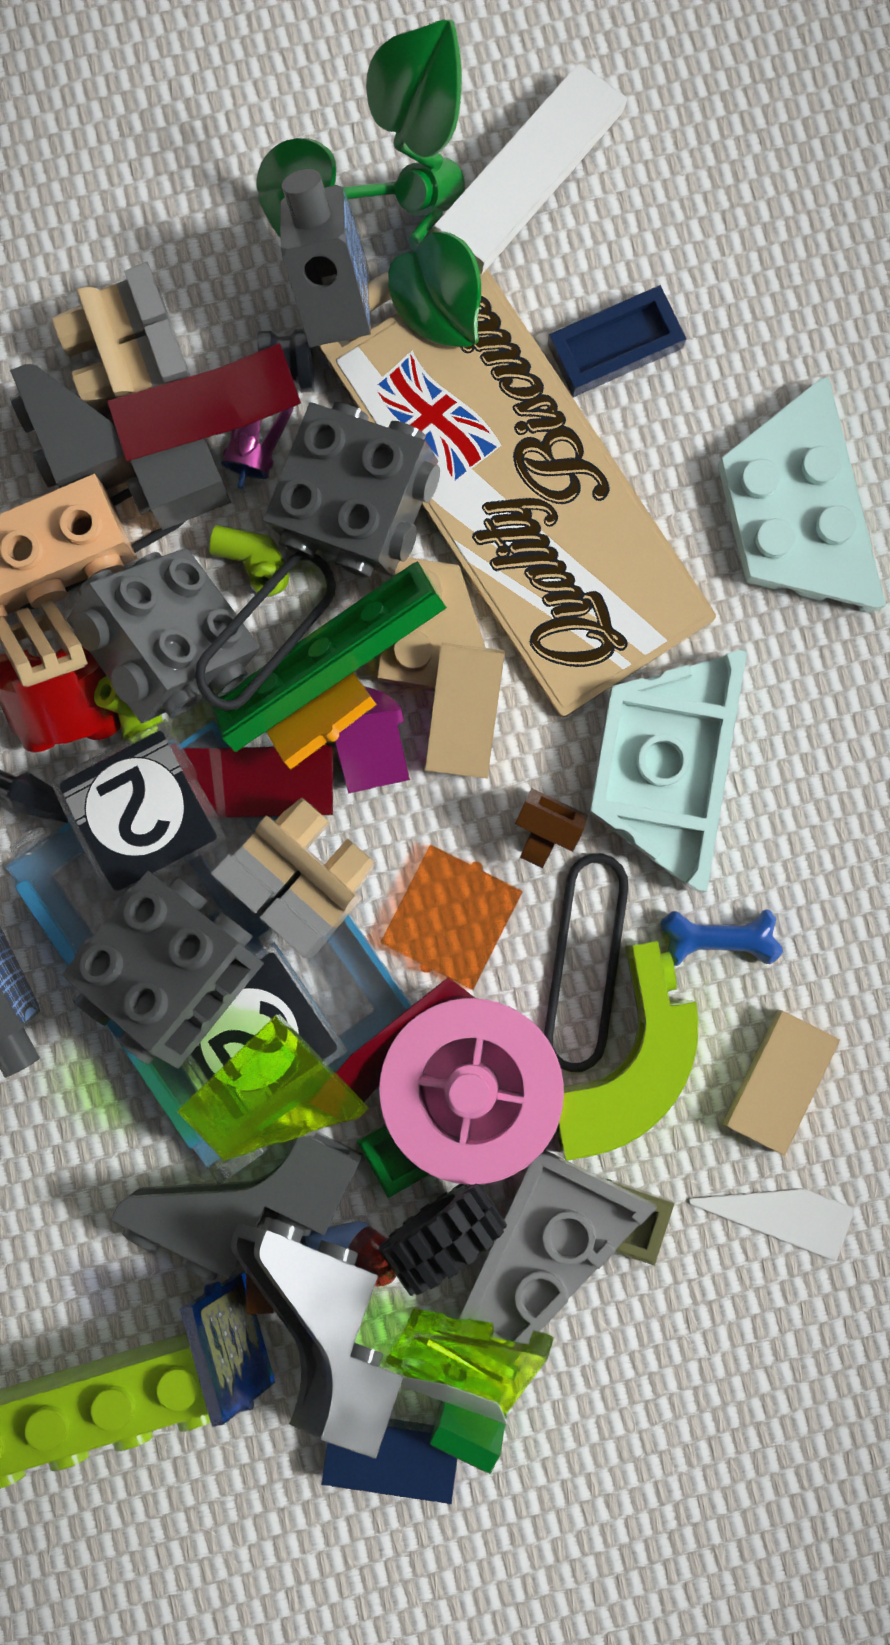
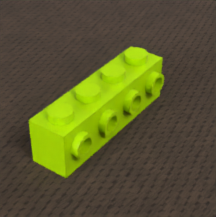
[0,1327,229,1489]

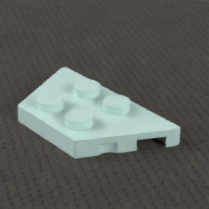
[718,377,886,613]
[589,650,747,892]

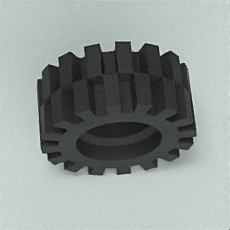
[379,1183,507,1296]

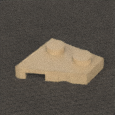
[377,557,486,691]

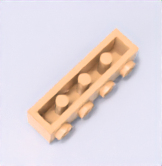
[0,473,137,622]

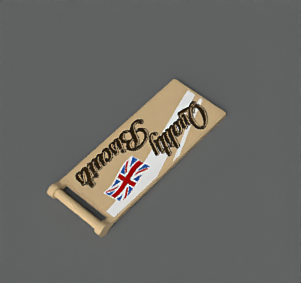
[300,269,716,717]

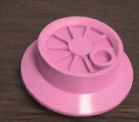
[380,998,564,1185]

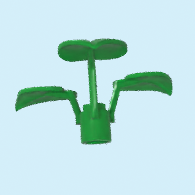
[256,19,481,347]

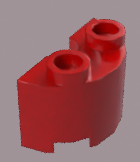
[0,645,120,753]

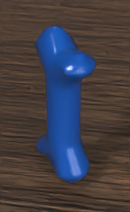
[660,909,783,966]

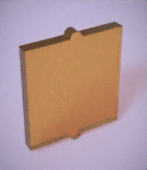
[380,844,523,990]

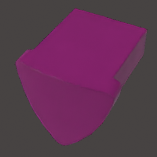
[335,687,410,794]

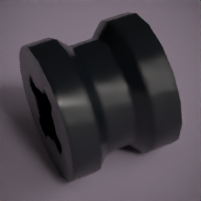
[257,329,314,393]

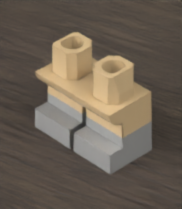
[52,262,190,409]
[211,798,375,958]

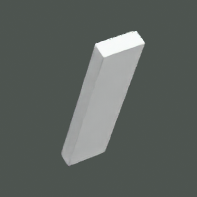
[433,63,627,275]

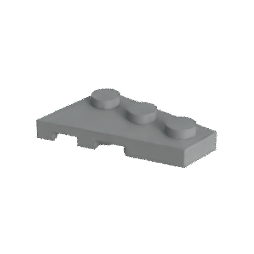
[454,1149,657,1360]

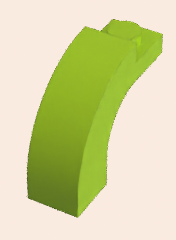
[556,941,699,1161]

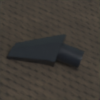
[0,770,78,825]

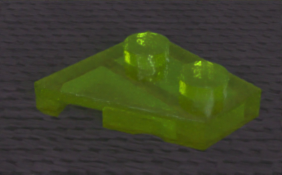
[177,1014,368,1161]
[385,1308,554,1417]

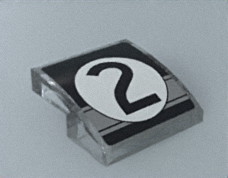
[50,719,228,901]
[186,942,348,1131]

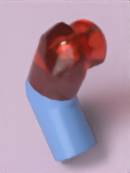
[305,1221,397,1287]

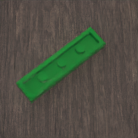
[212,561,447,752]

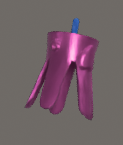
[221,407,294,489]

